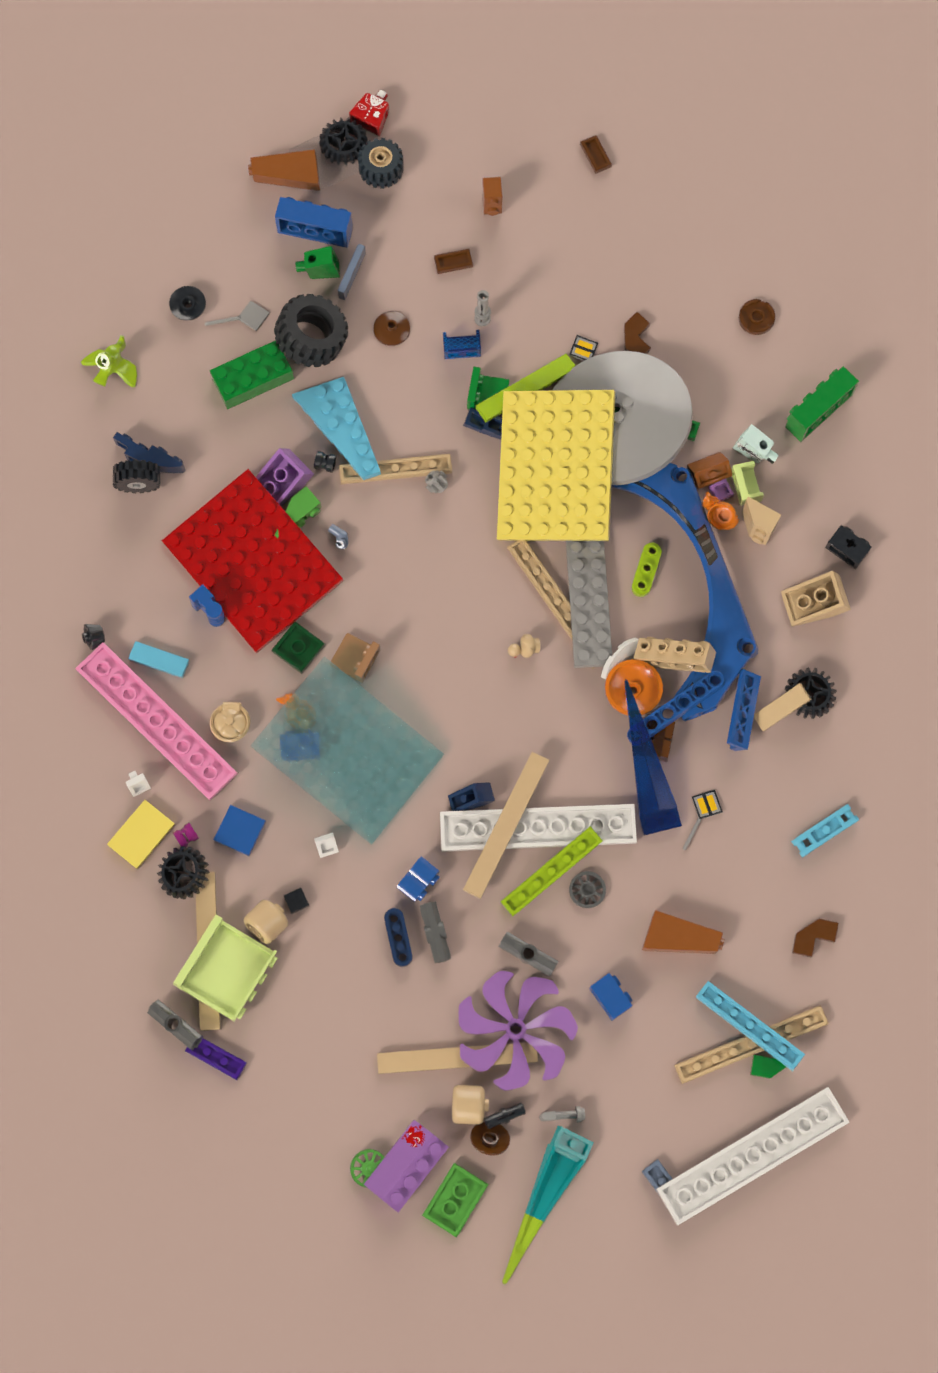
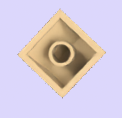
[742,497,781,545]

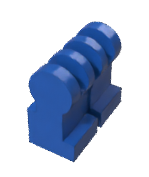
[189,585,225,627]

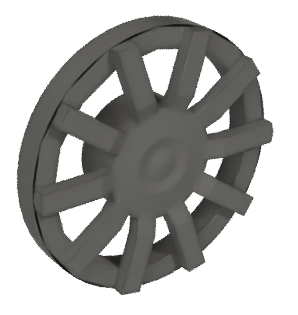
[569,871,606,908]

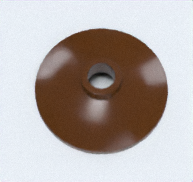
[373,311,410,346]
[470,1121,510,1156]

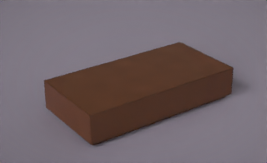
[580,135,612,174]
[434,249,473,274]

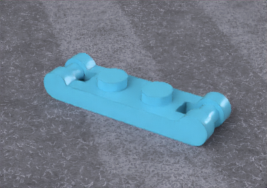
[791,804,859,858]

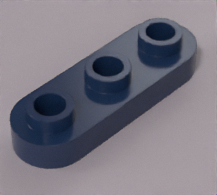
[384,908,413,967]

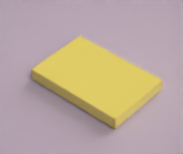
[107,800,175,869]

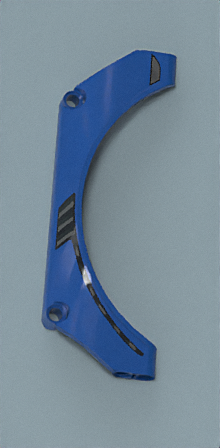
[611,463,759,721]

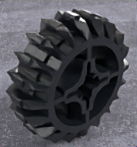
[319,118,368,166]
[784,667,837,719]
[157,846,210,900]

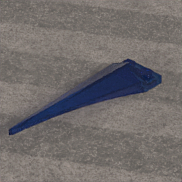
[624,679,682,836]

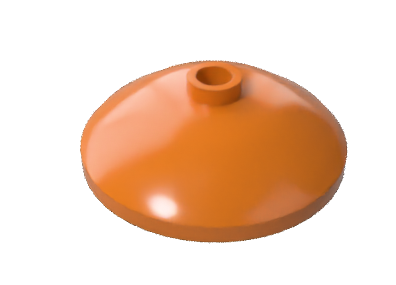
[605,659,663,716]

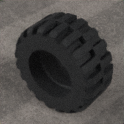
[274,294,348,367]

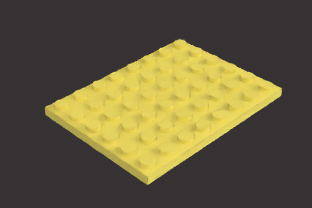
[497,390,615,541]

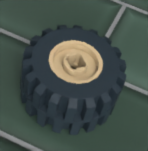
[358,138,404,189]

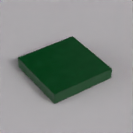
[271,621,325,674]

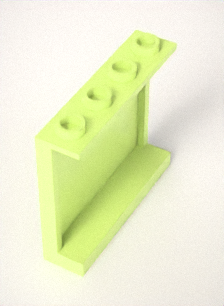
[173,915,278,1022]

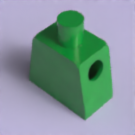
[295,246,340,279]

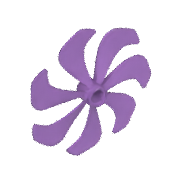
[459,971,578,1091]

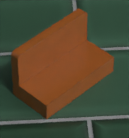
[687,452,732,489]

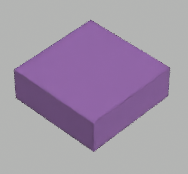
[709,478,734,502]

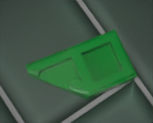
[750,1055,786,1079]

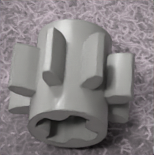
[425,470,448,493]

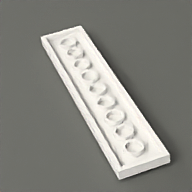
[440,804,637,852]
[656,1087,849,1225]

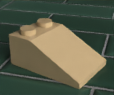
[781,571,851,627]

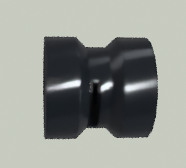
[314,451,337,473]

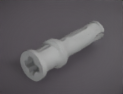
[474,290,491,326]

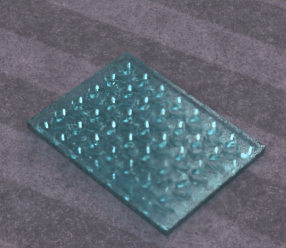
[250,657,444,844]

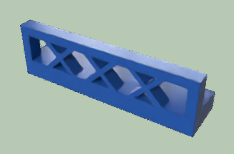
[727,669,761,751]

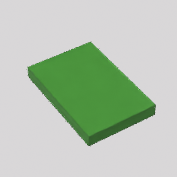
[422,1163,489,1238]

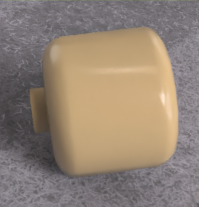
[244,900,288,944]
[452,1085,489,1125]

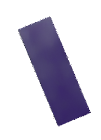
[185,1038,247,1080]

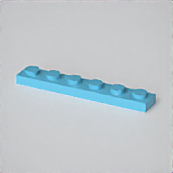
[696,981,805,1072]

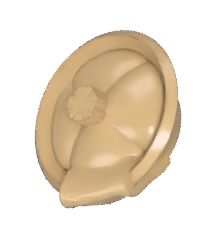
[210,702,250,742]

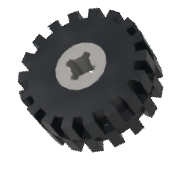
[113,460,160,494]

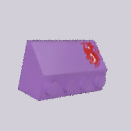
[363,1120,449,1212]

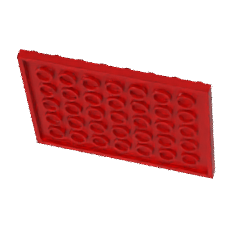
[161,469,344,653]

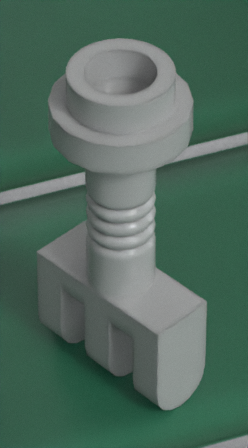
[539,1106,585,1123]

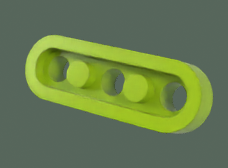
[632,542,662,597]

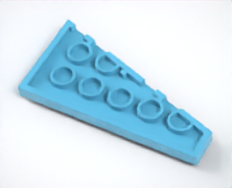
[292,377,381,481]

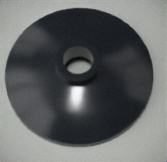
[169,286,206,321]

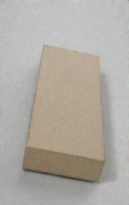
[754,684,811,731]

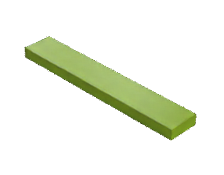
[476,354,575,422]
[500,826,603,916]

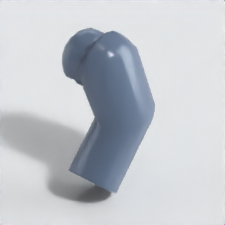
[328,524,349,549]

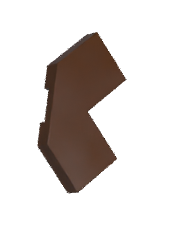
[624,312,651,354]
[792,918,839,958]

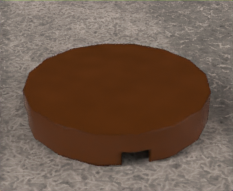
[738,299,776,335]

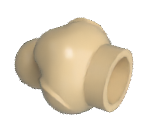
[508,634,540,658]

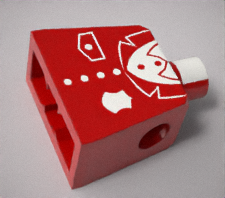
[349,90,389,136]

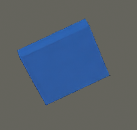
[213,805,266,856]

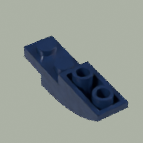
[113,432,185,473]

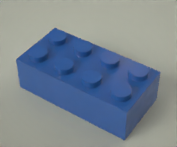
[275,197,353,248]

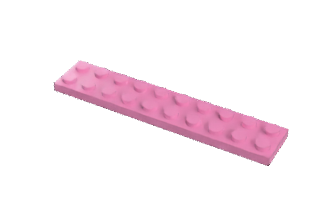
[75,642,237,801]

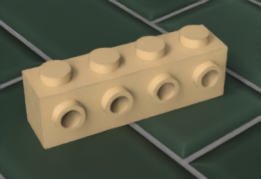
[634,637,716,673]

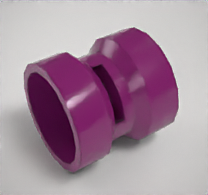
[173,823,199,847]

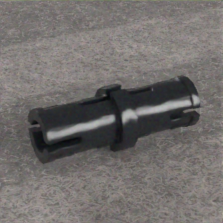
[484,1102,526,1129]

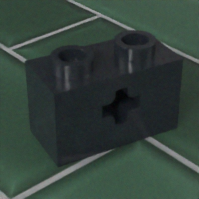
[825,525,872,569]

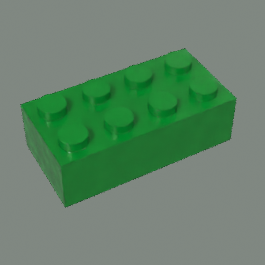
[209,340,294,410]
[785,366,859,442]

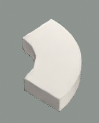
[601,638,639,680]

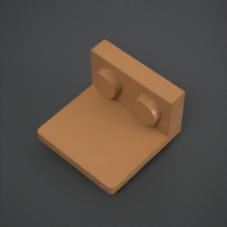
[329,633,381,683]

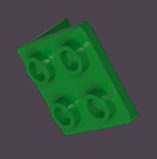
[467,366,509,415]

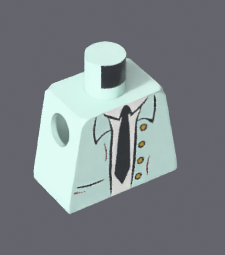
[733,424,779,464]

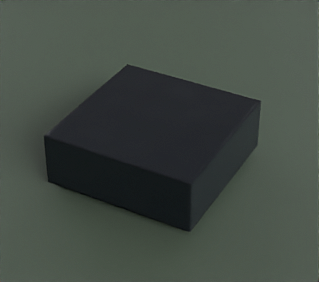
[283,888,310,914]

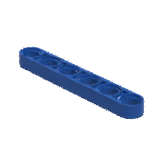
[627,671,725,745]

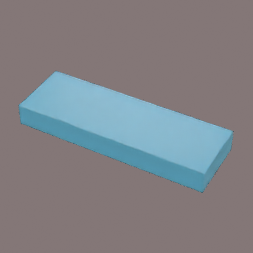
[128,641,189,678]

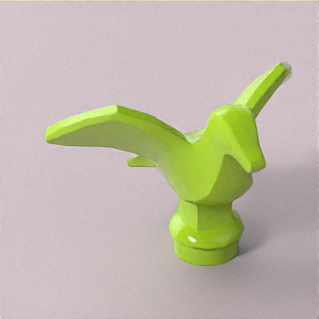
[81,335,137,387]

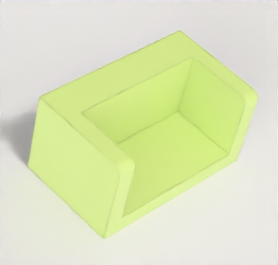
[731,461,764,506]

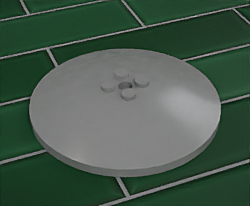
[552,351,693,485]

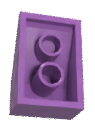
[256,448,314,507]

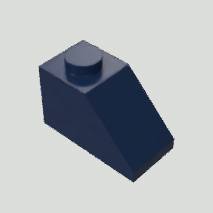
[448,782,495,811]

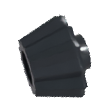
[82,624,105,650]

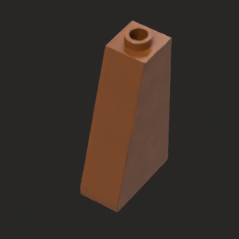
[248,149,320,191]
[642,910,725,954]

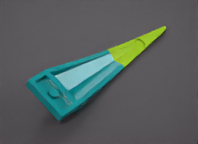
[502,1125,594,1284]

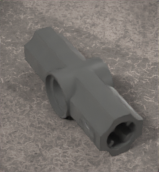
[420,902,451,964]
[498,932,559,977]
[147,999,203,1050]

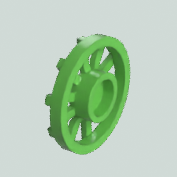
[350,1149,384,1188]

